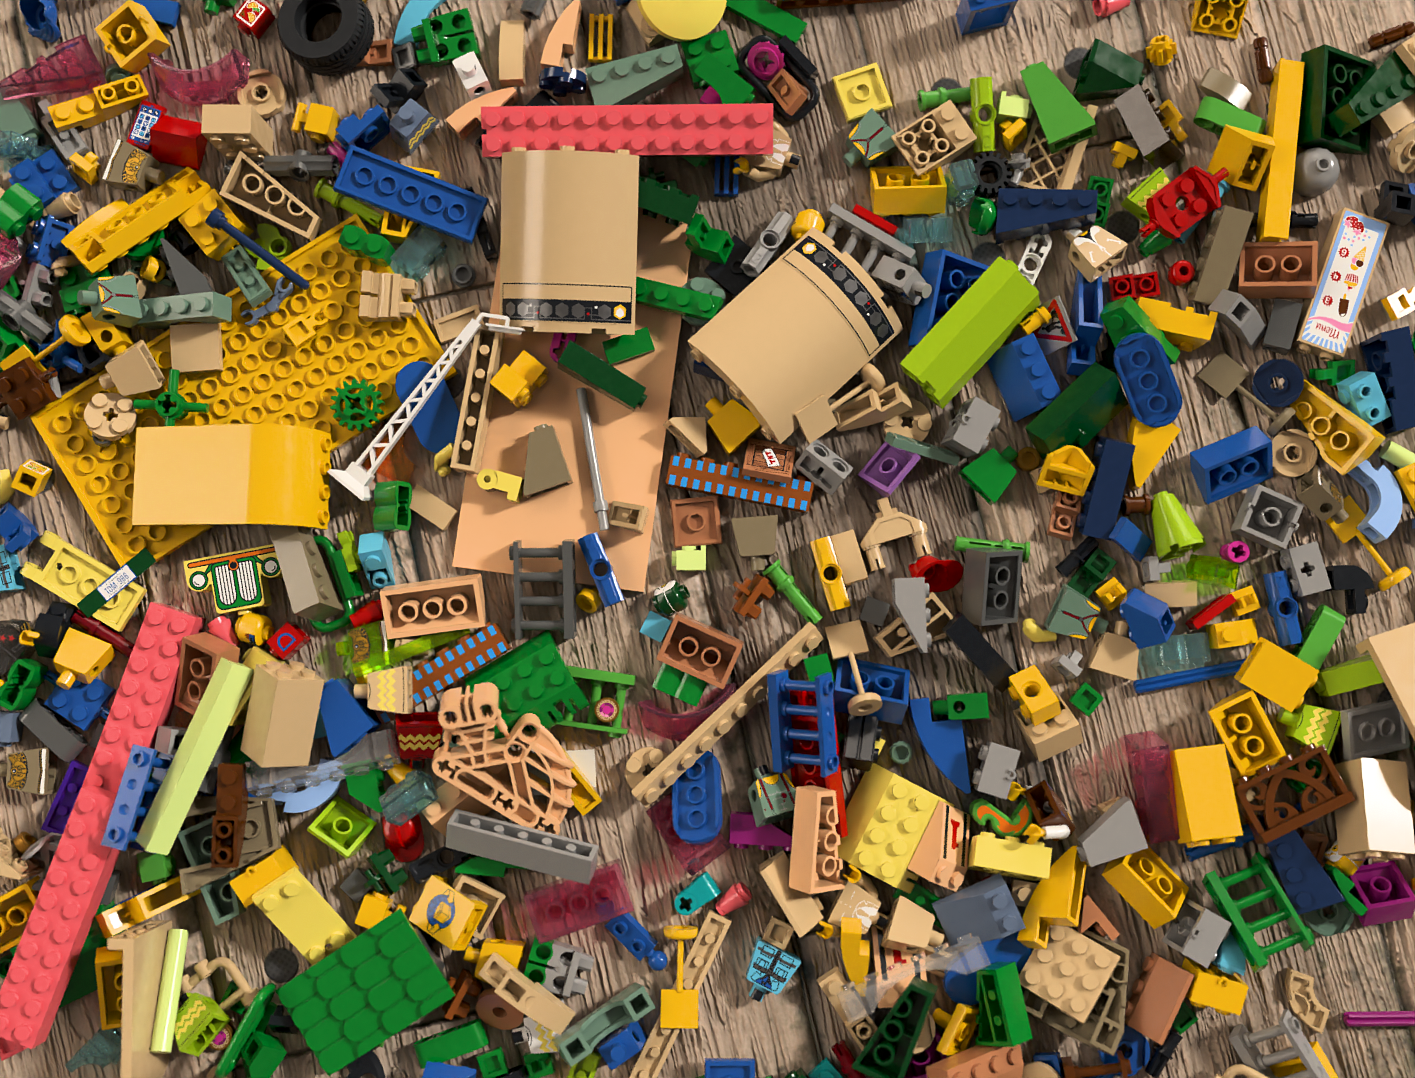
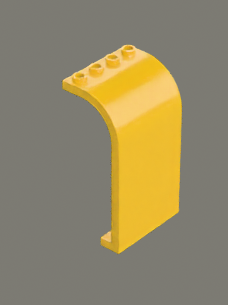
[132,424,332,530]

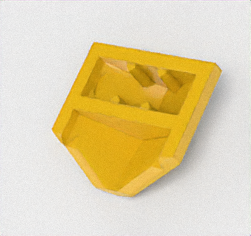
[1036,445,1095,497]

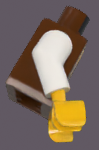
[1007,780,1076,845]

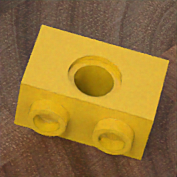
[1008,665,1061,726]

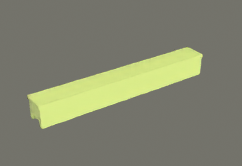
[136,657,254,856]

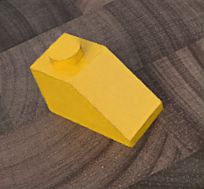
[1205,618,1258,649]

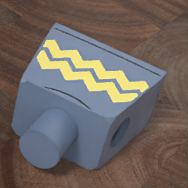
[389,98,440,155]

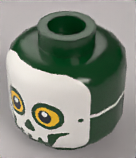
[652,580,690,616]

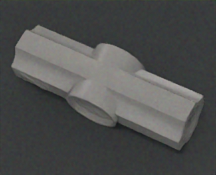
[740,211,794,277]

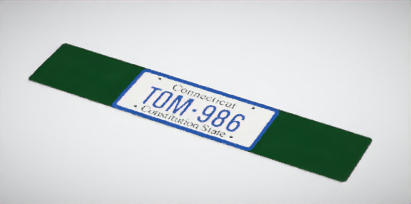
[77,548,156,618]

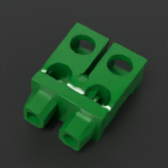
[411,8,481,68]

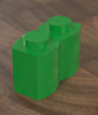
[0,183,44,240]
[338,225,396,266]
[373,481,412,532]
[0,659,48,711]
[652,663,707,707]

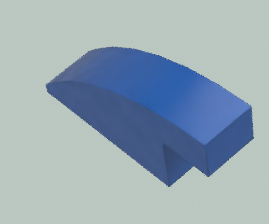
[1067,270,1103,376]
[908,697,971,794]

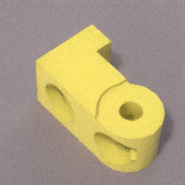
[477,469,524,504]

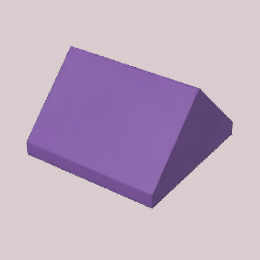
[858,441,921,498]

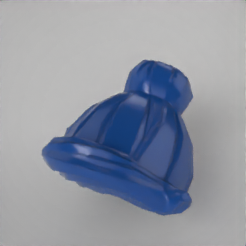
[19,0,61,43]

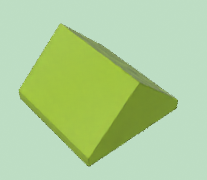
[307,795,377,859]

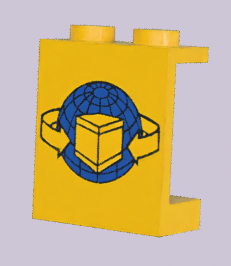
[409,875,488,951]

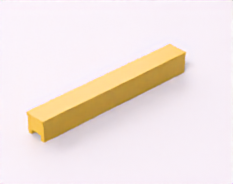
[1256,58,1305,242]

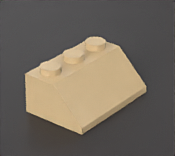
[759,850,824,938]

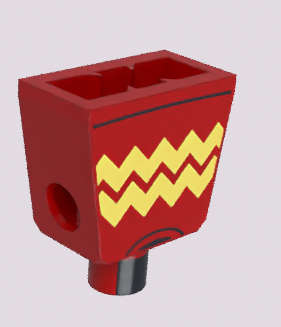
[395,712,443,769]

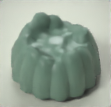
[889,741,913,764]

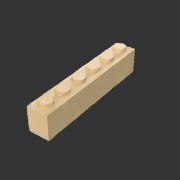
[450,325,505,475]

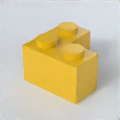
[489,350,549,409]

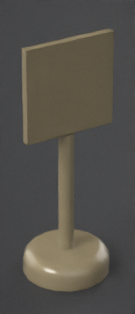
[1197,350,1296,437]

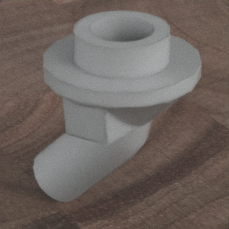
[1007,153,1031,187]

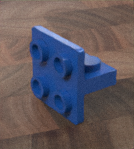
[25,215,75,268]

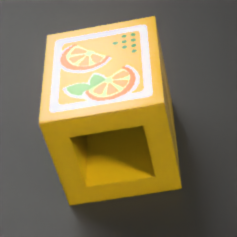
[11,459,53,497]

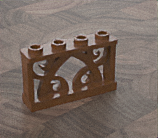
[1233,743,1356,844]

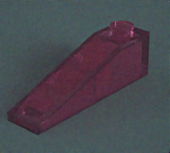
[0,34,106,100]

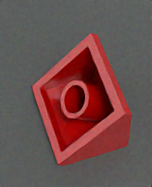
[150,115,208,171]

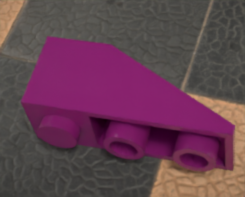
[729,811,792,851]

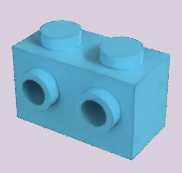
[1336,371,1391,426]

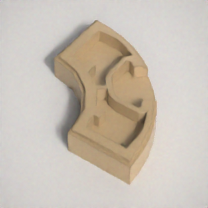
[1285,967,1330,1034]

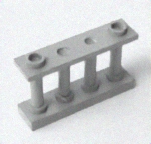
[824,202,916,303]
[1229,1009,1330,1078]

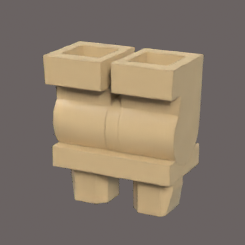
[359,270,418,322]

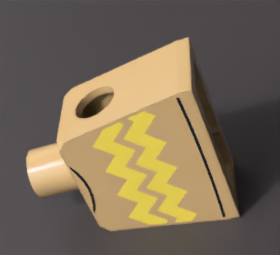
[354,666,413,714]

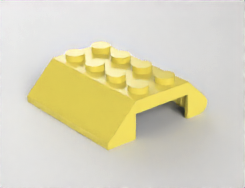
[837,763,954,894]

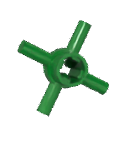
[133,369,209,427]

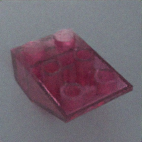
[646,792,732,876]

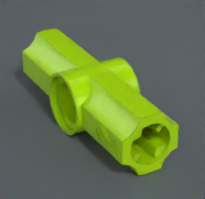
[969,76,996,153]

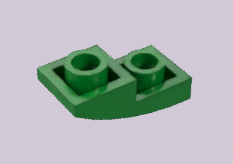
[1086,175,1114,228]

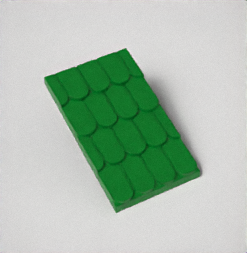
[275,908,456,1077]

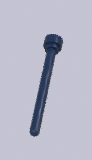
[205,208,310,290]

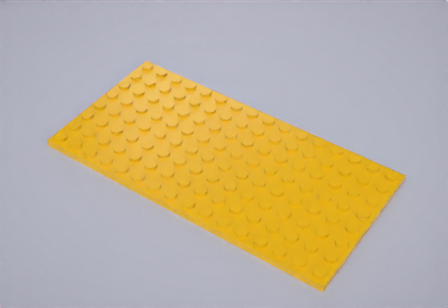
[29,213,458,567]

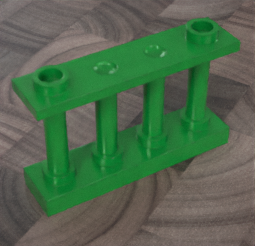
[1202,851,1315,973]

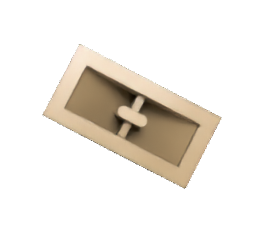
[663,417,707,458]
[608,501,649,534]

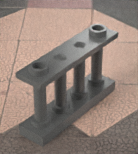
[509,539,577,639]

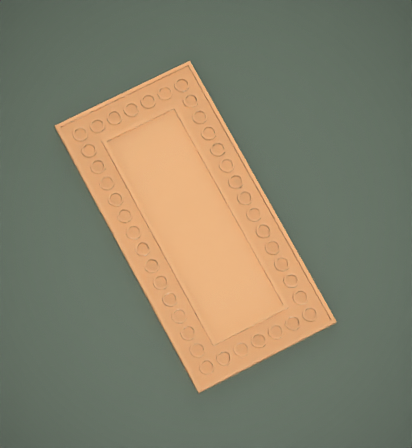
[452,208,694,592]

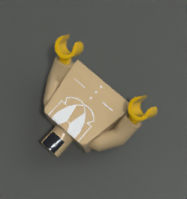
[733,117,802,182]
[816,864,889,939]

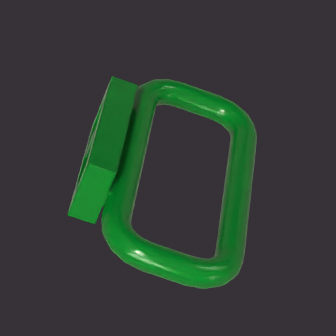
[309,535,364,633]
[215,983,278,1078]

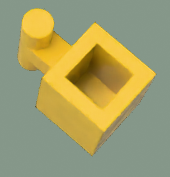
[291,102,340,144]
[354,890,407,929]

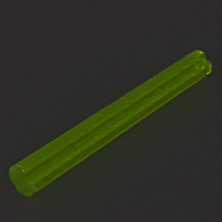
[351,629,470,678]

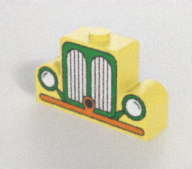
[183,544,283,616]

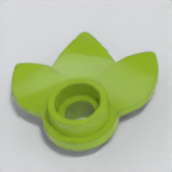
[245,223,292,270]

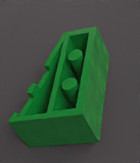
[1100,296,1181,365]
[975,962,1032,1047]

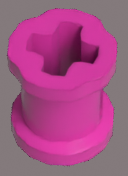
[1220,541,1250,564]

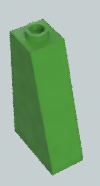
[1020,61,1098,154]

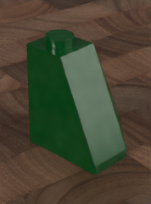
[1072,38,1145,102]

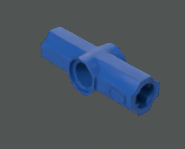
[578,532,625,608]
[1263,570,1303,646]

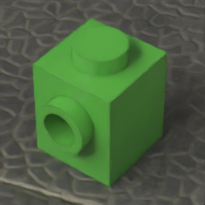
[136,850,176,885]

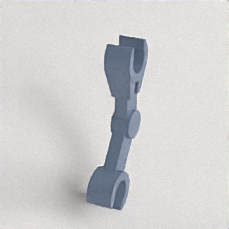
[241,277,295,327]

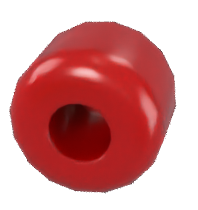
[1167,260,1195,286]

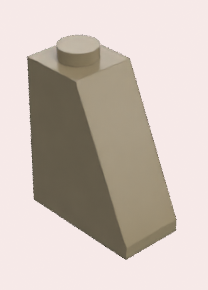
[523,424,573,498]

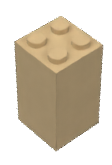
[240,661,324,767]
[1333,758,1415,863]

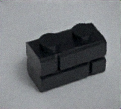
[841,713,882,771]

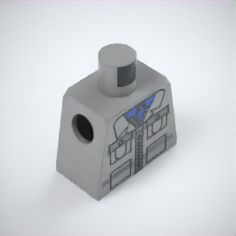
[871,255,932,306]

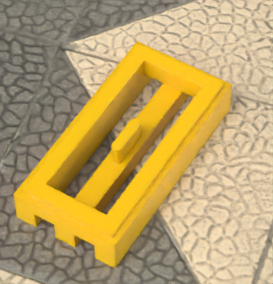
[588,14,613,63]

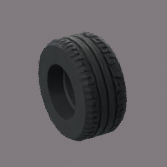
[277,0,374,76]

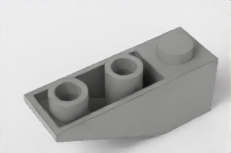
[1208,289,1267,350]
[892,577,931,653]

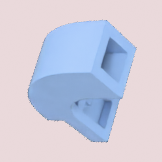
[1347,460,1402,544]
[262,757,350,813]

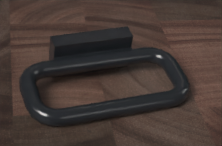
[736,35,820,122]

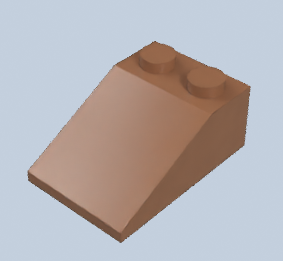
[174,632,240,715]

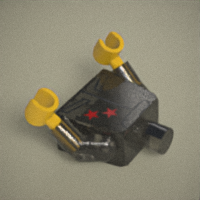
[0,618,40,687]

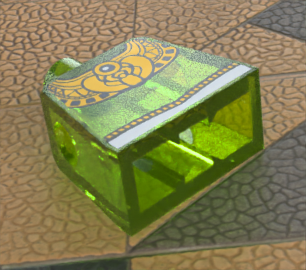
[336,620,396,666]

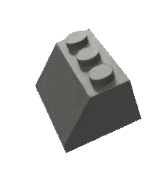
[962,547,1023,626]

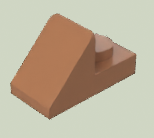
[767,68,809,116]
[1075,892,1120,941]

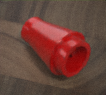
[349,599,384,629]

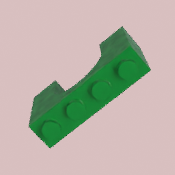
[683,52,756,169]

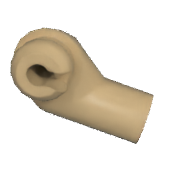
[51,255,81,278]

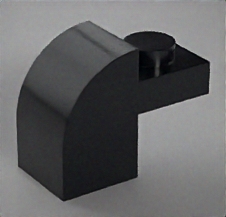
[370,68,428,114]
[1374,180,1415,227]
[1325,565,1374,614]
[33,601,78,659]

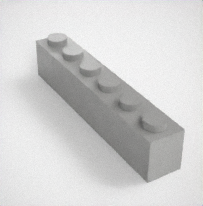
[445,809,599,885]

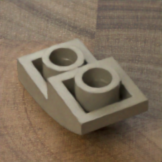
[1198,67,1252,110]

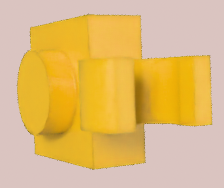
[1159,99,1189,143]

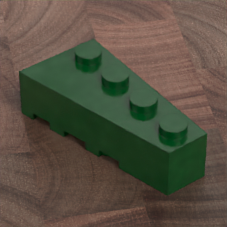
[1328,50,1415,137]
[638,176,700,227]
[851,976,938,1078]

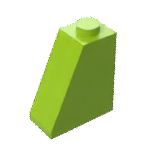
[1313,655,1384,696]

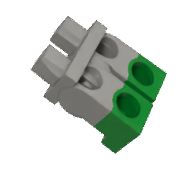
[524,933,595,997]

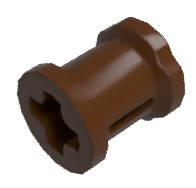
[1120,494,1151,517]

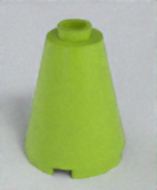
[1151,491,1206,561]

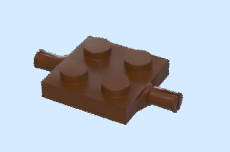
[0,356,58,421]

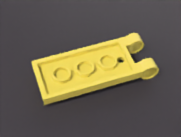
[19,530,147,632]
[252,866,357,966]

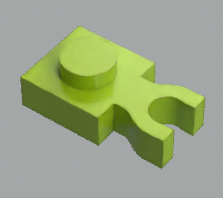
[337,530,364,573]

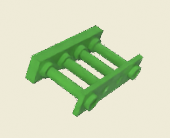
[552,665,636,738]

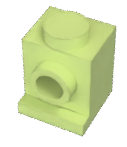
[994,91,1033,123]
[672,545,706,571]

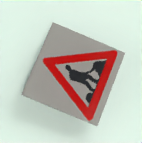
[1029,296,1078,356]

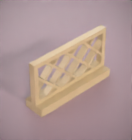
[1017,104,1098,189]

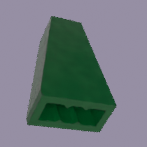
[558,340,647,411]

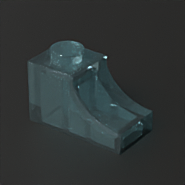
[64,1028,121,1073]

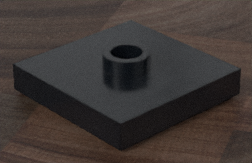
[704,235,771,298]

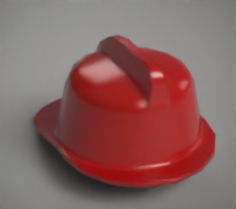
[908,556,963,593]
[382,803,424,862]

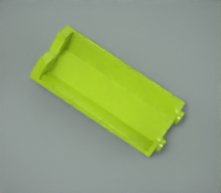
[900,256,1040,409]

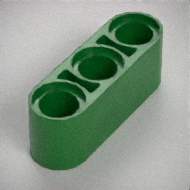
[413,1018,489,1069]

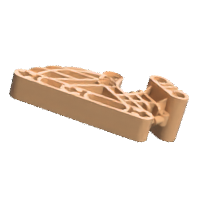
[432,683,577,835]

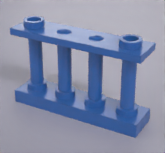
[767,669,839,777]
[101,744,175,854]

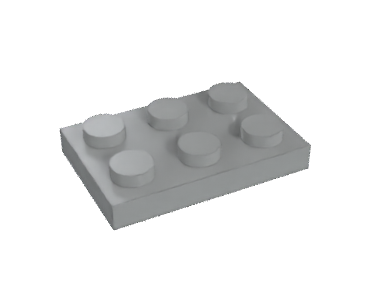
[1340,700,1410,761]

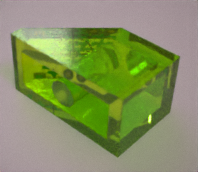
[1186,554,1240,590]

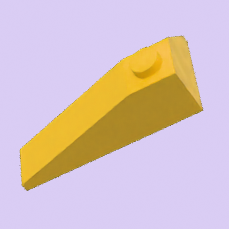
[1290,379,1386,475]

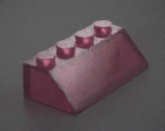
[523,858,634,944]

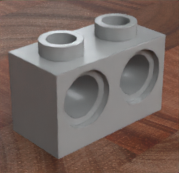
[793,439,854,496]

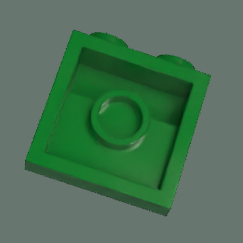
[681,29,739,90]
[59,264,111,318]

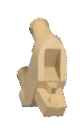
[860,497,932,572]

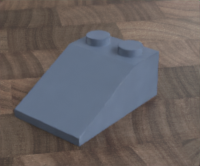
[931,873,1026,948]

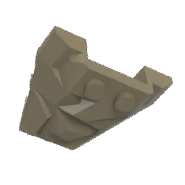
[1023,929,1130,1056]

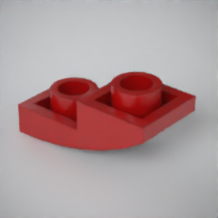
[1108,271,1161,302]

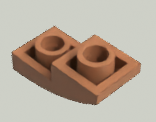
[1046,490,1082,541]

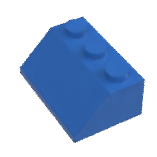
[986,333,1061,422]
[1190,426,1273,504]
[833,657,910,725]

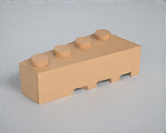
[789,785,845,894]

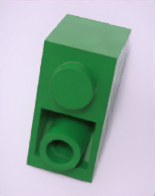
[344,762,390,813]
[240,1031,287,1078]

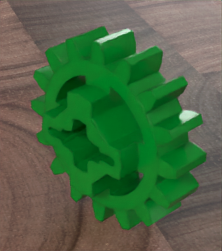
[330,378,385,432]

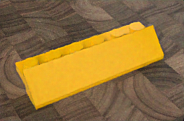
[67,167,212,275]

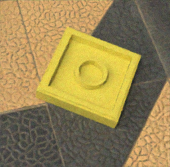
[832,62,893,124]

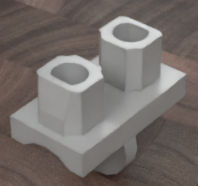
[19,262,59,311]

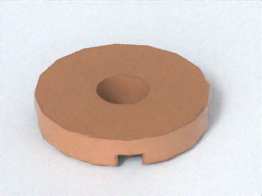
[476,988,525,1030]

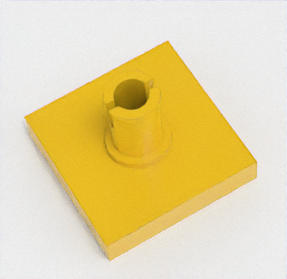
[932,1003,979,1055]

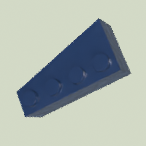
[995,188,1098,245]
[1360,326,1415,435]
[1076,435,1136,541]
[1256,809,1346,915]

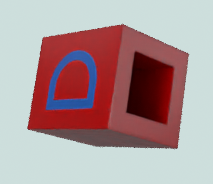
[266,621,311,660]

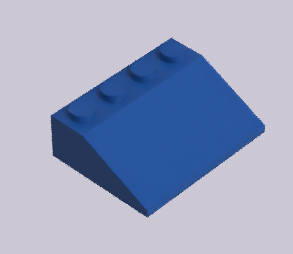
[908,249,989,347]

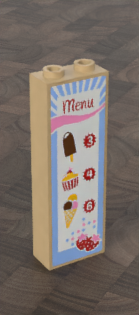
[1291,207,1390,362]

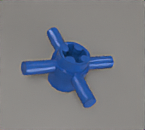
[29,319,85,379]

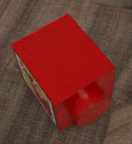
[233,0,275,40]

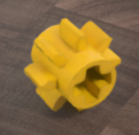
[1145,35,1177,66]

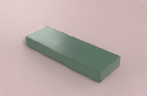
[221,244,273,308]
[885,432,960,466]

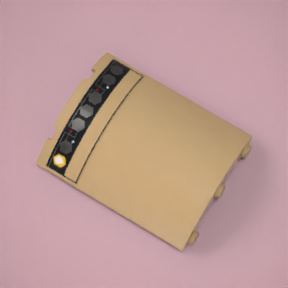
[499,146,639,335]
[688,227,903,444]

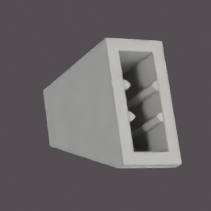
[1076,796,1148,867]

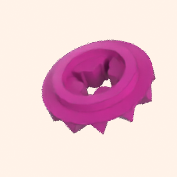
[747,41,785,80]

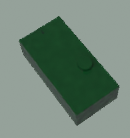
[1025,362,1128,460]

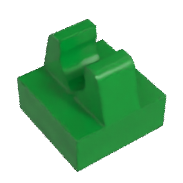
[523,1052,555,1078]

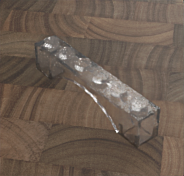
[245,729,401,798]
[837,933,991,1024]

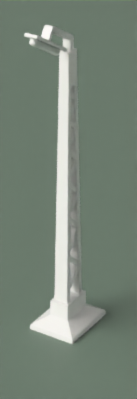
[327,313,525,501]

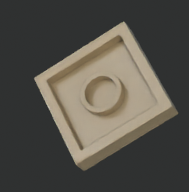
[170,323,223,374]

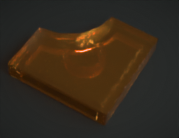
[362,422,416,482]

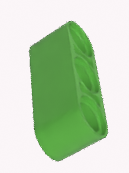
[1193,96,1267,136]
[1291,604,1346,670]

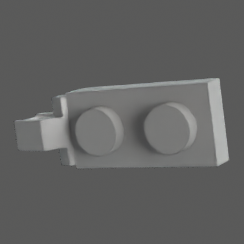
[38,98,90,163]

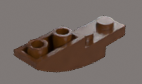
[211,763,249,868]

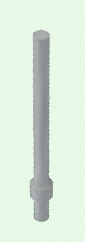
[576,388,609,531]

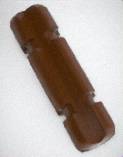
[1368,21,1415,49]
[1253,36,1273,85]

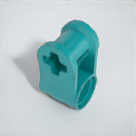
[675,871,721,915]

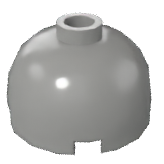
[1293,147,1340,198]

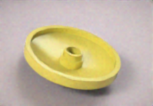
[637,0,727,41]

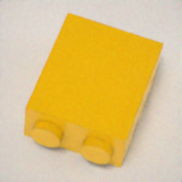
[1234,636,1319,713]

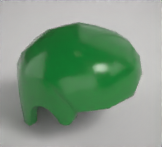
[968,197,997,236]

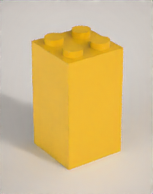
[1161,744,1243,848]

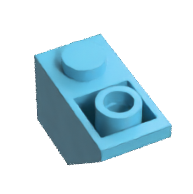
[358,531,395,590]
[1212,932,1246,976]

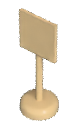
[794,363,887,444]
[825,620,883,716]

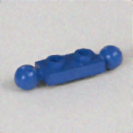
[595,898,668,971]

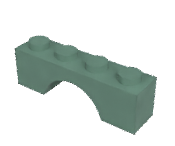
[136,291,232,330]
[552,982,656,1067]

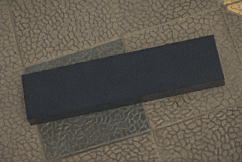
[941,612,1016,693]

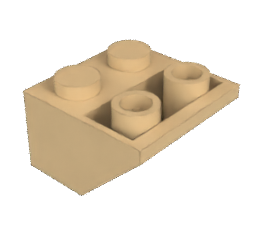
[1013,691,1083,762]

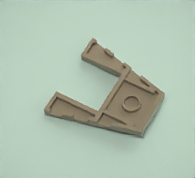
[179,795,281,895]

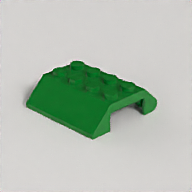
[464,630,589,750]

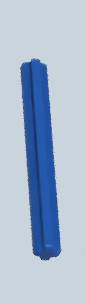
[1133,659,1245,693]

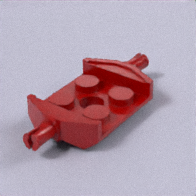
[1139,165,1229,239]

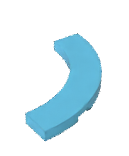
[394,0,446,49]

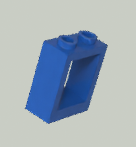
[956,0,1018,36]

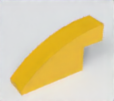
[1127,414,1181,491]
[1017,846,1087,950]
[95,876,201,939]

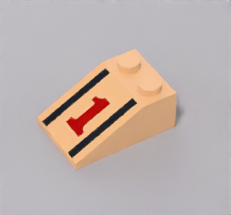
[907,801,970,892]
[871,926,927,1008]

